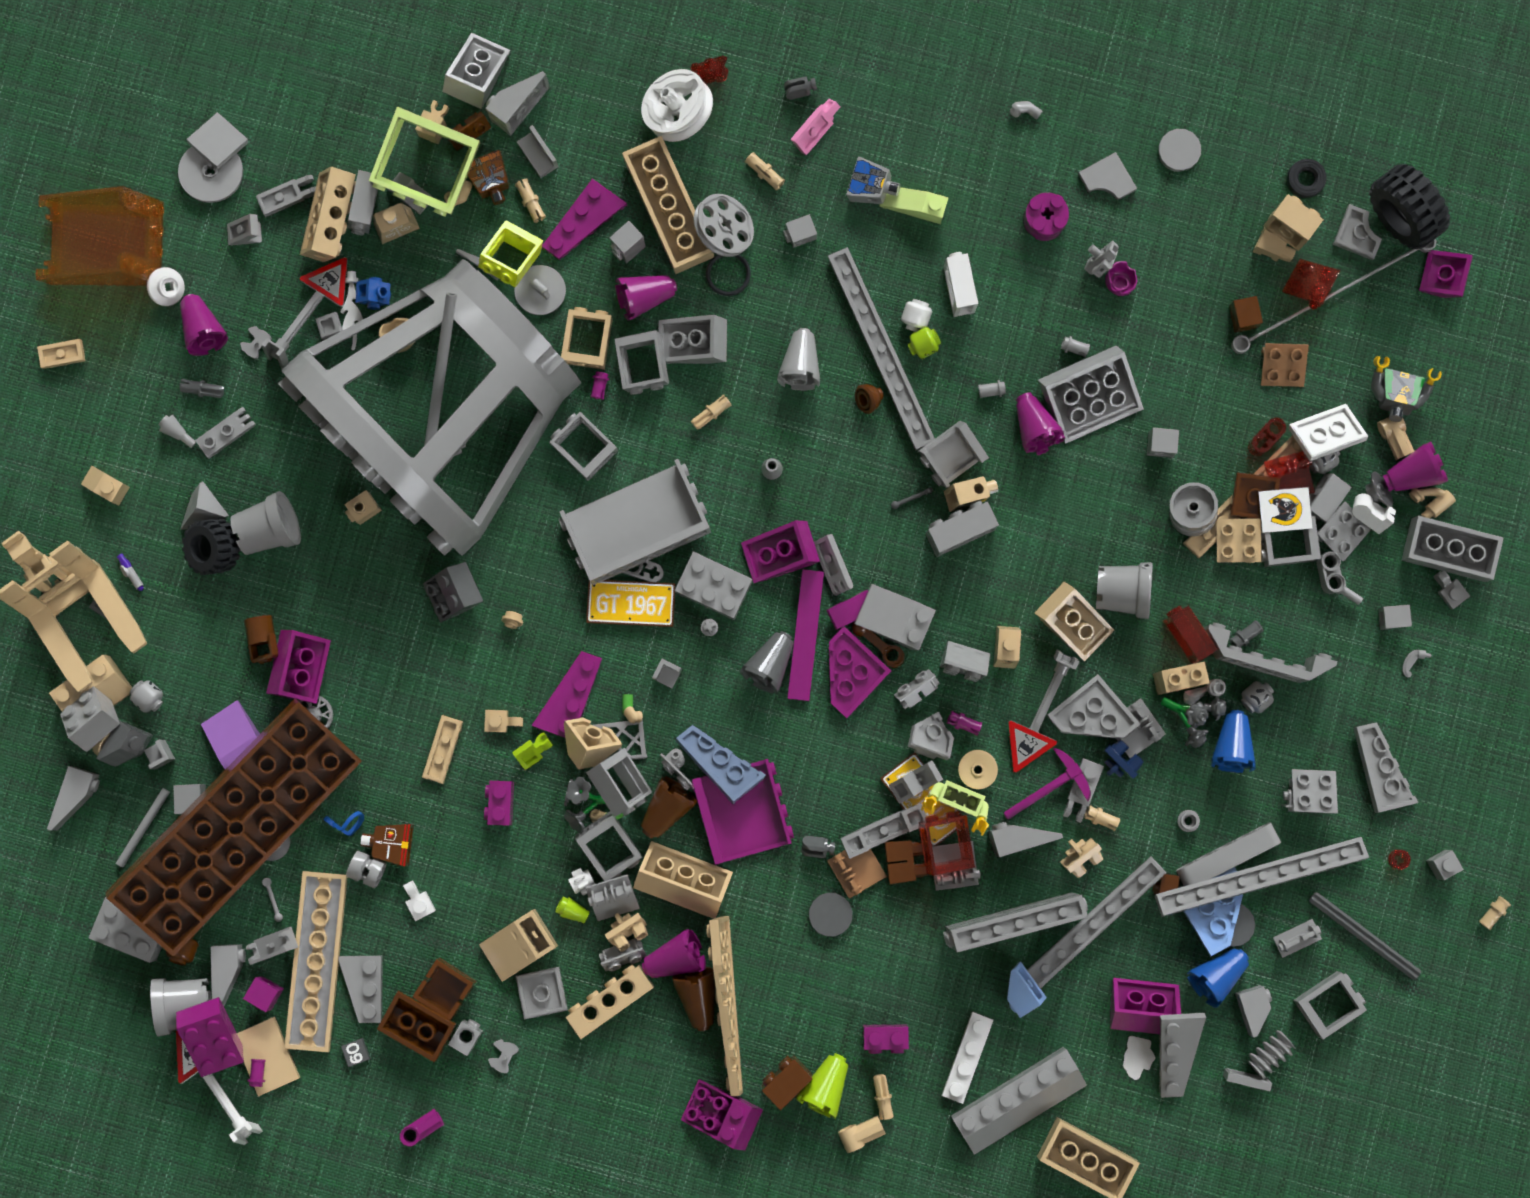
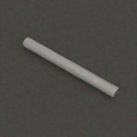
[116,788,170,867]

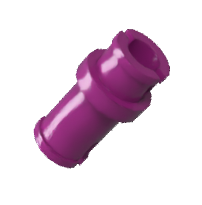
[947,711,982,736]

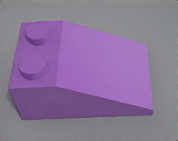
[201,700,260,769]

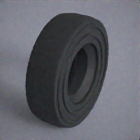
[1287,159,1326,198]

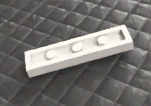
[942,1012,993,1104]

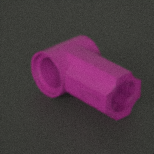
[400,1108,445,1146]

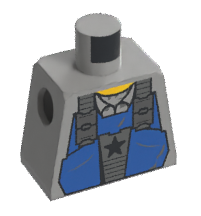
[846,157,900,204]

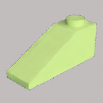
[880,188,948,224]

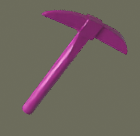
[1004,748,1091,819]

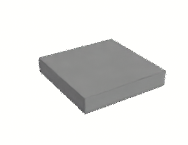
[186,112,249,170]
[516,967,568,1020]

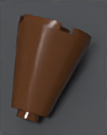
[641,776,698,838]
[673,967,715,1031]

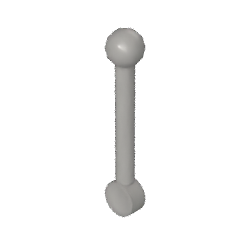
[262,878,283,922]

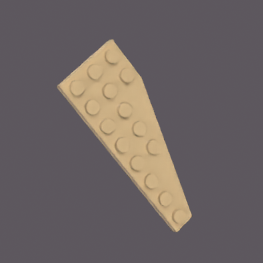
[707,916,743,1096]

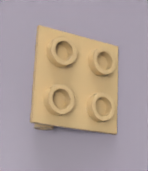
[1217,519,1261,563]

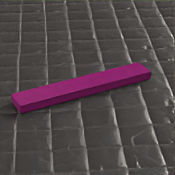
[788,570,824,701]

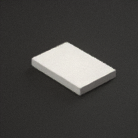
[1288,404,1368,461]

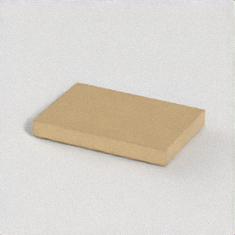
[237,1017,300,1096]

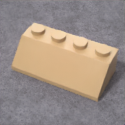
[633,841,733,919]

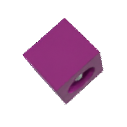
[243,975,284,1012]

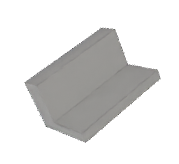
[517,125,558,178]

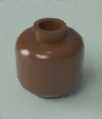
[166,936,198,966]

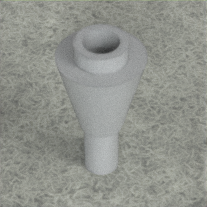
[158,415,196,448]

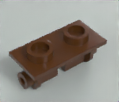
[448,111,492,151]

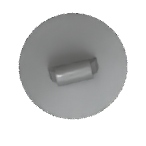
[514,265,566,315]

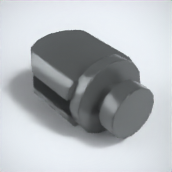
[784,76,817,100]
[801,836,835,858]

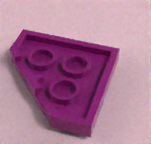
[829,626,891,719]

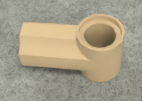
[1377,417,1414,460]
[838,1116,886,1153]

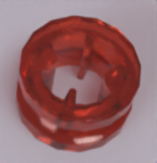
[1388,849,1411,869]

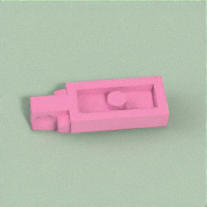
[790,99,840,155]

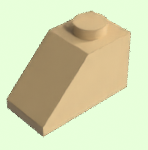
[81,466,130,505]

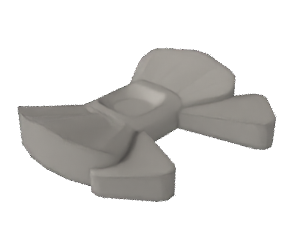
[240,326,272,359]
[488,1039,519,1073]

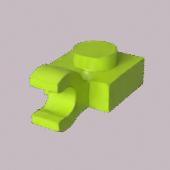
[512,732,553,770]

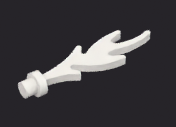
[340,271,363,350]

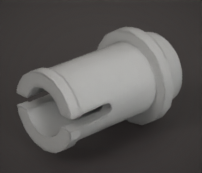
[1061,336,1090,357]
[978,380,1006,398]

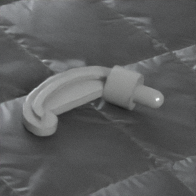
[1402,650,1431,677]

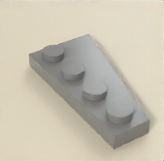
[1353,722,1418,813]
[1160,1013,1206,1098]

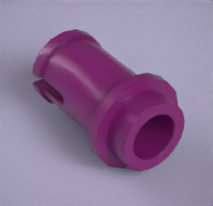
[590,372,610,400]
[247,1059,266,1087]

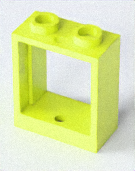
[478,221,543,288]

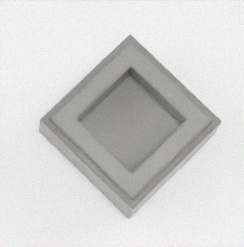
[316,312,343,340]

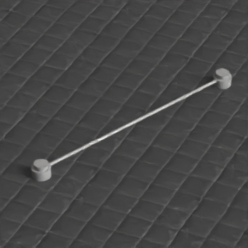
[1231,239,1436,354]

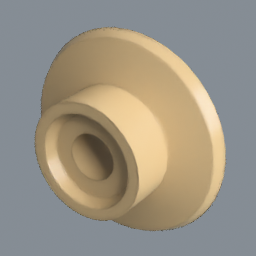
[958,750,998,789]

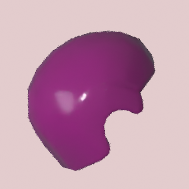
[1105,261,1138,296]

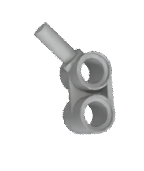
[1317,552,1363,605]

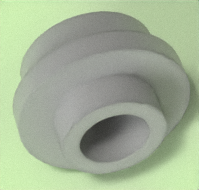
[1177,810,1200,832]

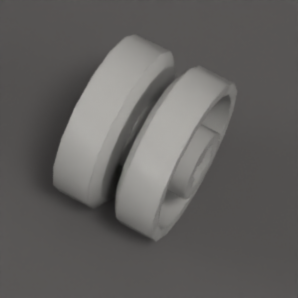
[1170,483,1218,536]

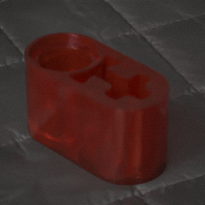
[1248,418,1286,456]

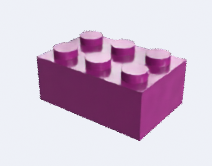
[176,997,244,1077]

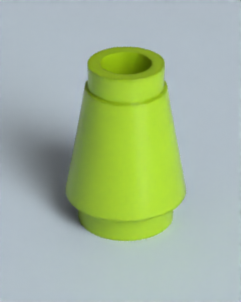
[555,896,589,923]

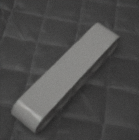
[1176,822,1281,886]

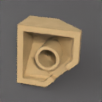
[564,718,622,769]

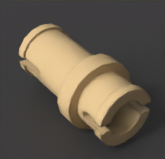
[1084,805,1120,831]
[1479,896,1511,930]

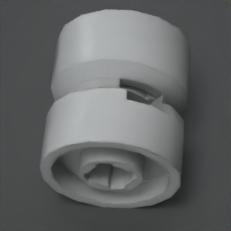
[346,851,386,889]

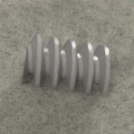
[1247,1030,1296,1079]

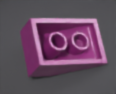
[741,520,820,583]

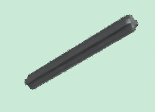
[1309,892,1421,980]

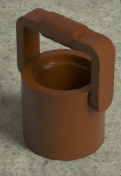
[244,615,278,664]

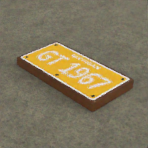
[586,580,676,627]
[880,752,968,847]

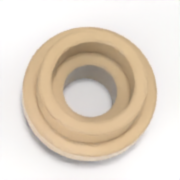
[501,611,523,629]

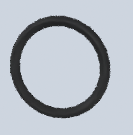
[706,254,751,296]

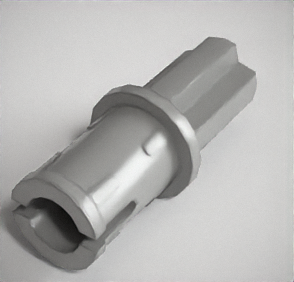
[701,619,718,636]

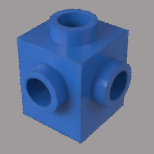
[355,277,391,310]

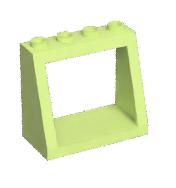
[369,107,480,217]

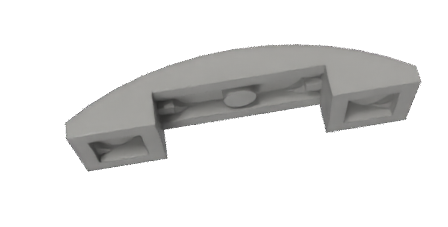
[840,803,930,859]

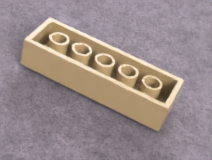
[622,136,714,274]

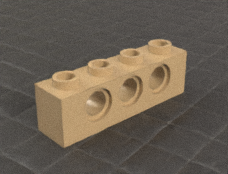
[566,964,654,1039]

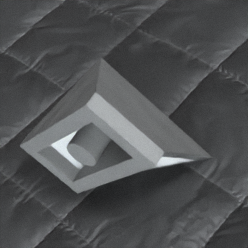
[180,482,229,530]

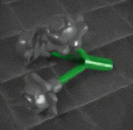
[1161,696,1226,748]

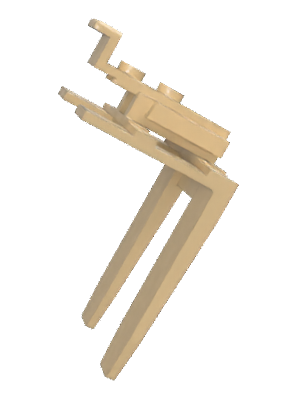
[0,531,147,693]

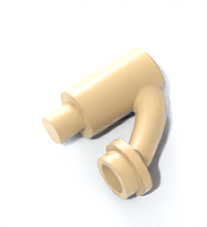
[1409,488,1456,518]

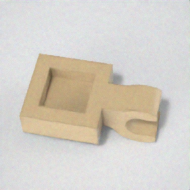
[484,710,523,733]

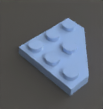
[1183,867,1243,957]

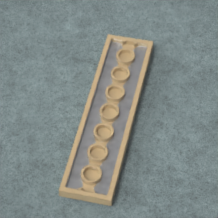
[284,871,348,1052]

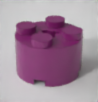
[1023,193,1069,241]

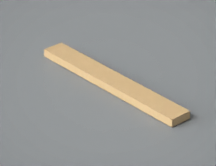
[1183,435,1305,559]

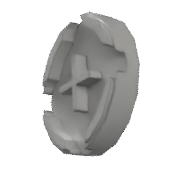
[1158,129,1201,172]

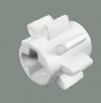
[568,868,595,895]

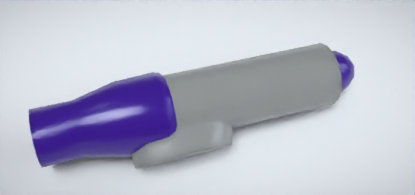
[117,554,144,591]

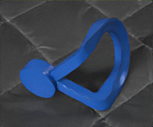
[323,811,365,836]

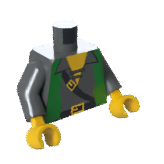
[1371,356,1442,422]

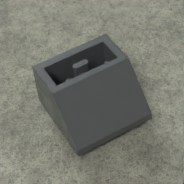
[423,562,483,623]

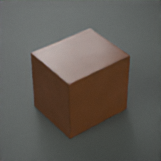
[1229,296,1263,333]

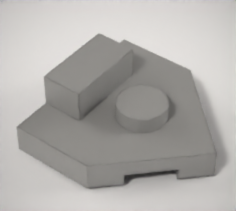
[908,712,954,760]

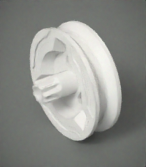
[641,69,713,142]

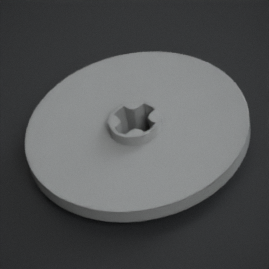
[178,147,243,203]

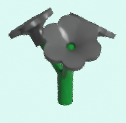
[564,777,606,834]

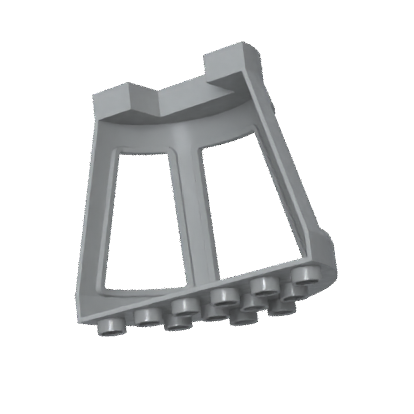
[278,259,581,556]

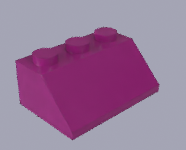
[266,630,331,704]
[1110,978,1181,1034]

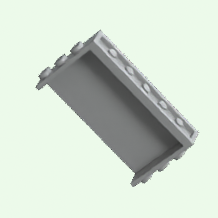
[559,459,711,585]
[943,892,1088,952]

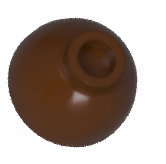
[855,384,884,414]

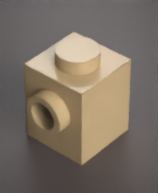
[344,490,382,525]

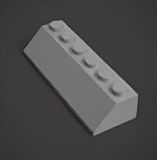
[951,1047,1087,1155]

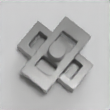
[1084,241,1119,278]

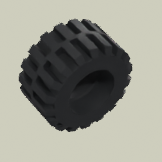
[182,518,241,575]

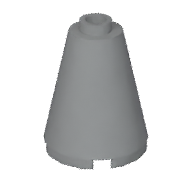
[777,328,820,391]

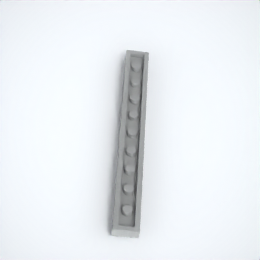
[828,247,935,451]
[1155,837,1369,917]

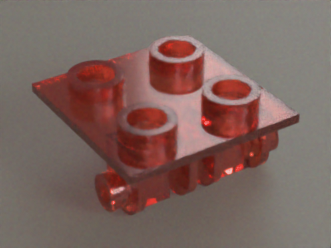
[1282,259,1340,309]
[1264,451,1315,494]

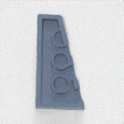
[676,725,766,804]

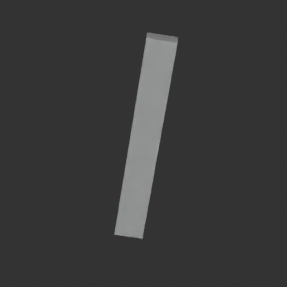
[1027,856,1166,989]

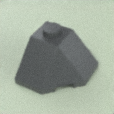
[96,720,153,767]

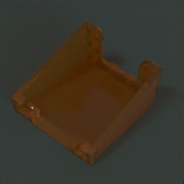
[36,186,164,286]

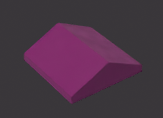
[1419,250,1473,298]

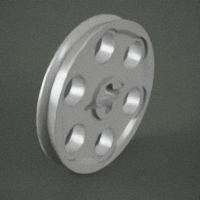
[694,194,754,257]

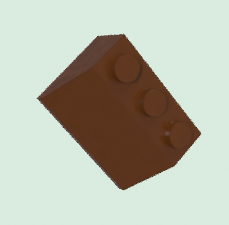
[377,991,456,1062]

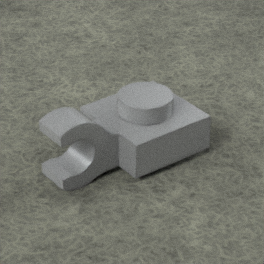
[1433,571,1470,610]

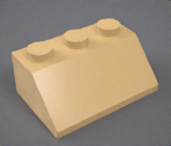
[49,655,132,712]

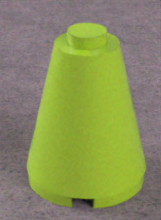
[796,1053,848,1119]

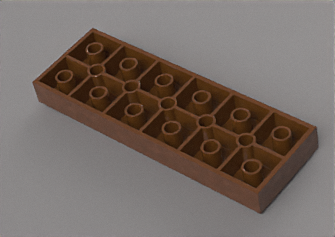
[105,698,362,956]

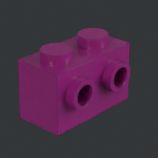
[484,781,514,826]
[863,1024,909,1054]

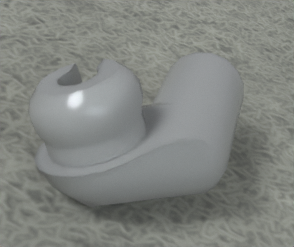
[1010,101,1043,120]

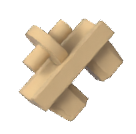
[1060,838,1103,878]
[605,913,648,952]

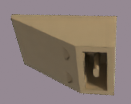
[479,909,558,982]

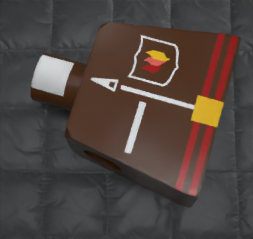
[361,824,414,866]

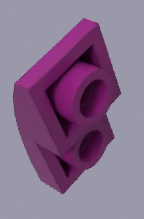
[826,590,868,630]

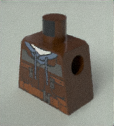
[467,150,509,205]

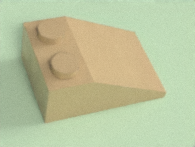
[1035,582,1114,661]

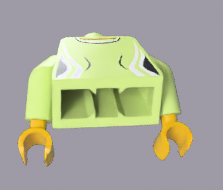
[921,780,989,836]

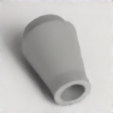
[761,458,783,479]

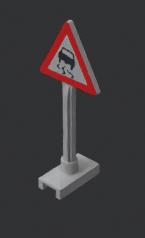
[261,257,348,369]
[1008,649,1079,773]

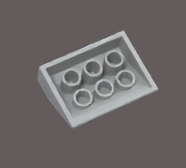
[1038,346,1144,444]

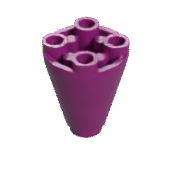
[1016,393,1065,455]
[1382,442,1448,491]

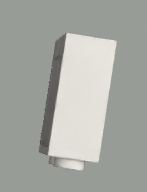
[943,252,978,317]

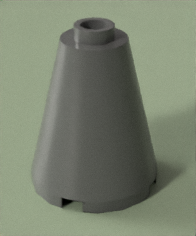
[740,631,794,694]

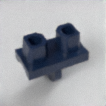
[1104,739,1144,778]

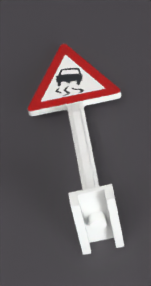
[176,1031,263,1145]

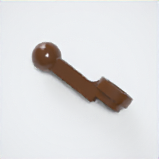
[852,622,905,668]

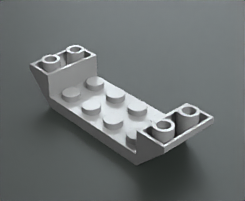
[1200,623,1338,683]

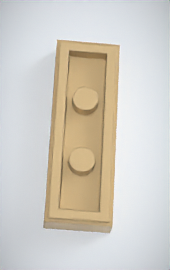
[422,715,463,784]

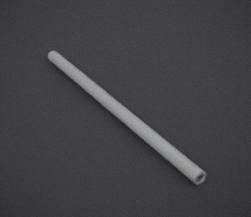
[424,292,457,446]

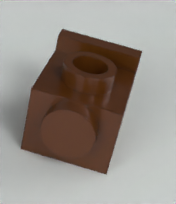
[1152,874,1180,904]

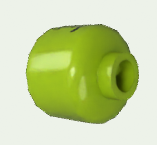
[908,327,941,359]

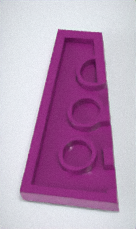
[542,178,627,260]
[531,651,602,738]

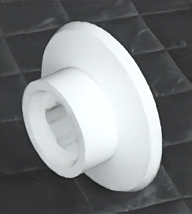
[147,267,185,306]

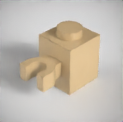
[415,100,449,144]

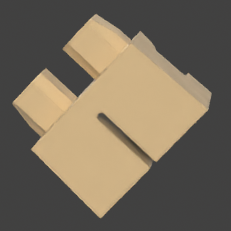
[1253,211,1296,262]

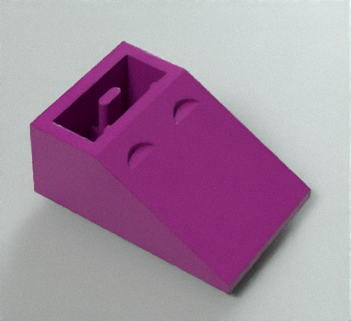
[681,1079,763,1151]

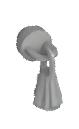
[1183,679,1226,705]

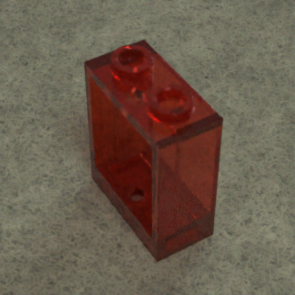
[1163,605,1218,664]
[918,811,975,876]

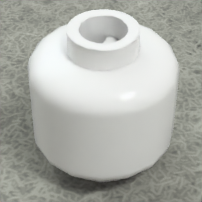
[901,299,932,332]

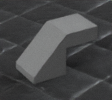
[889,761,943,804]

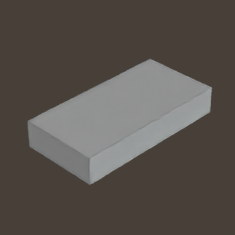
[1223,1068,1272,1091]

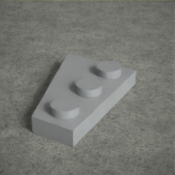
[338,955,383,1023]

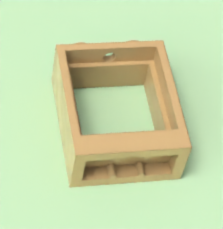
[561,307,613,370]
[1153,662,1210,695]

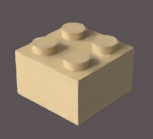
[1264,194,1324,251]

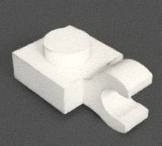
[403,881,436,921]

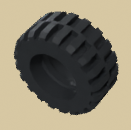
[1369,164,1451,249]

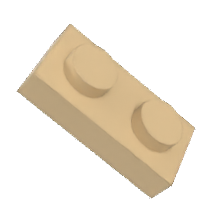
[37,339,85,369]

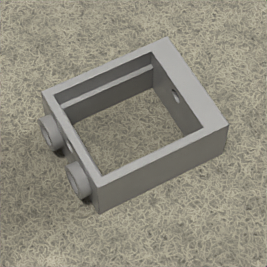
[348,170,378,235]
[615,330,669,395]
[550,412,618,481]
[1261,516,1321,567]
[586,748,652,817]
[575,811,642,881]
[1293,971,1367,1039]

